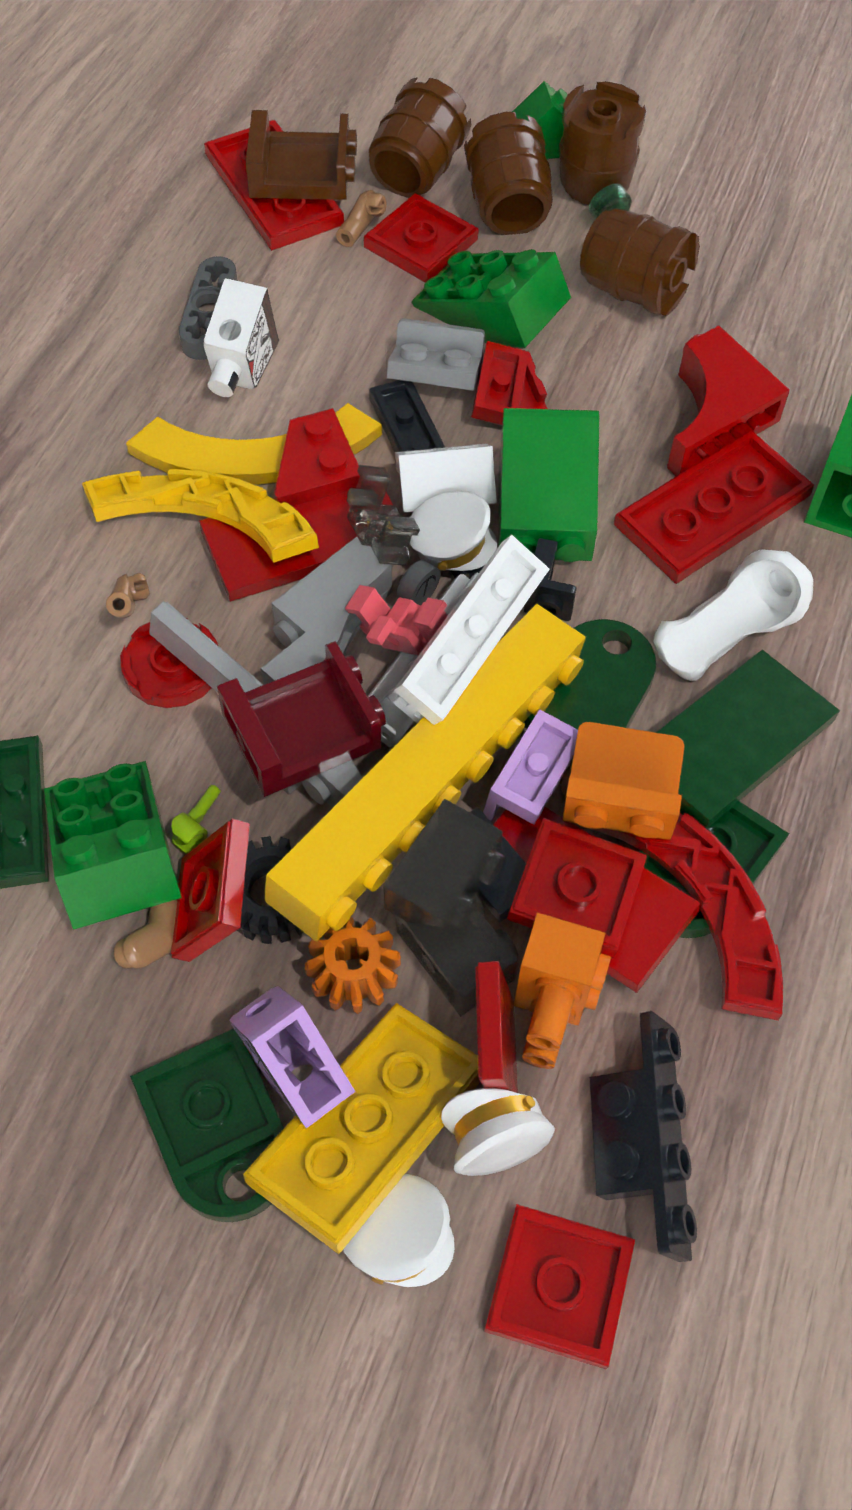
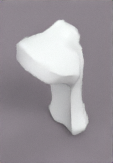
[653,549,813,681]

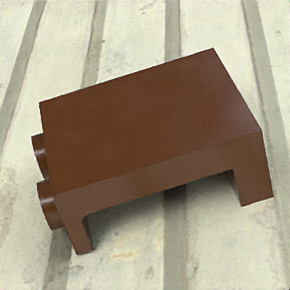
[246,110,357,200]

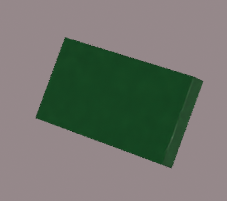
[656,649,840,829]

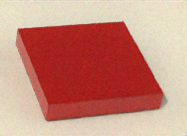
[364,193,479,283]
[171,818,250,962]
[507,818,647,959]
[475,961,518,1093]
[484,1204,636,1369]

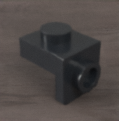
[524,538,577,621]

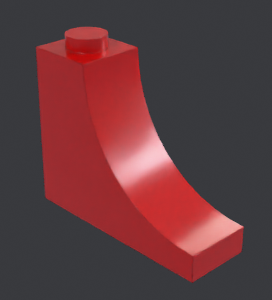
[667,325,790,476]

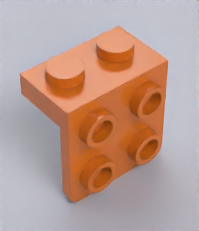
[563,722,684,840]

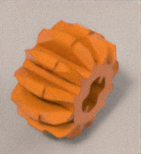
[305,917,401,1014]

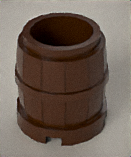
[369,77,472,198]
[559,81,646,206]
[464,112,553,235]
[580,208,700,316]

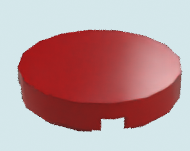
[120,618,218,708]

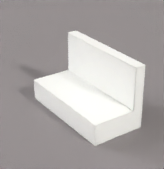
[395,444,497,512]

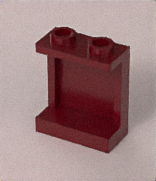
[217,641,386,797]

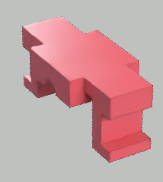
[345,585,448,656]

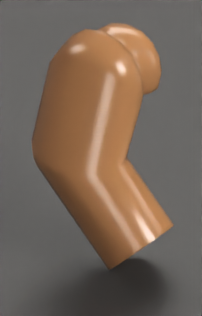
[336,190,387,247]
[106,573,150,618]
[114,900,177,969]

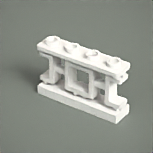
[367,535,549,747]

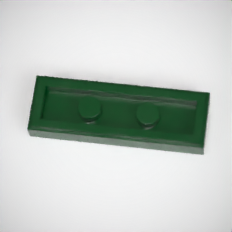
[0,735,49,889]

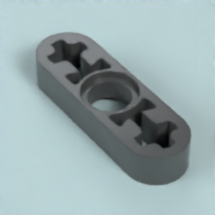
[179,256,238,360]

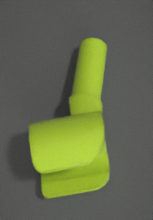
[171,785,221,854]

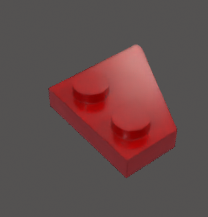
[471,341,548,425]
[275,408,363,506]

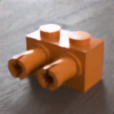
[514,913,611,1069]

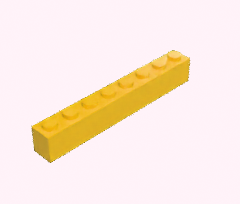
[265,604,586,942]

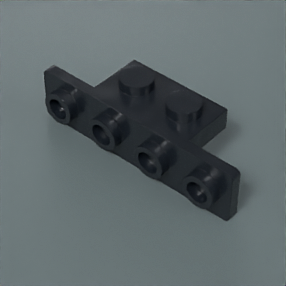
[590,1011,697,1262]

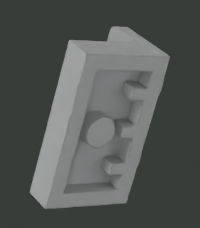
[387,318,485,391]

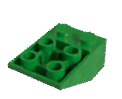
[411,249,571,348]
[44,761,182,930]

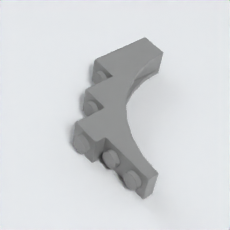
[261,536,392,807]

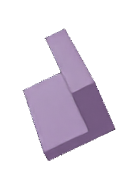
[483,709,578,824]

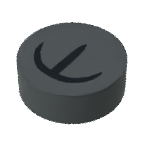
[397,560,440,605]

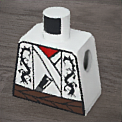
[204,278,279,397]

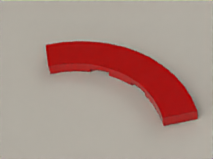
[581,813,783,1021]

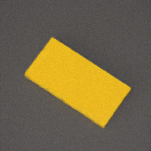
[243,1003,480,1254]

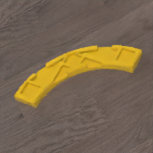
[126,403,382,485]
[82,469,319,563]

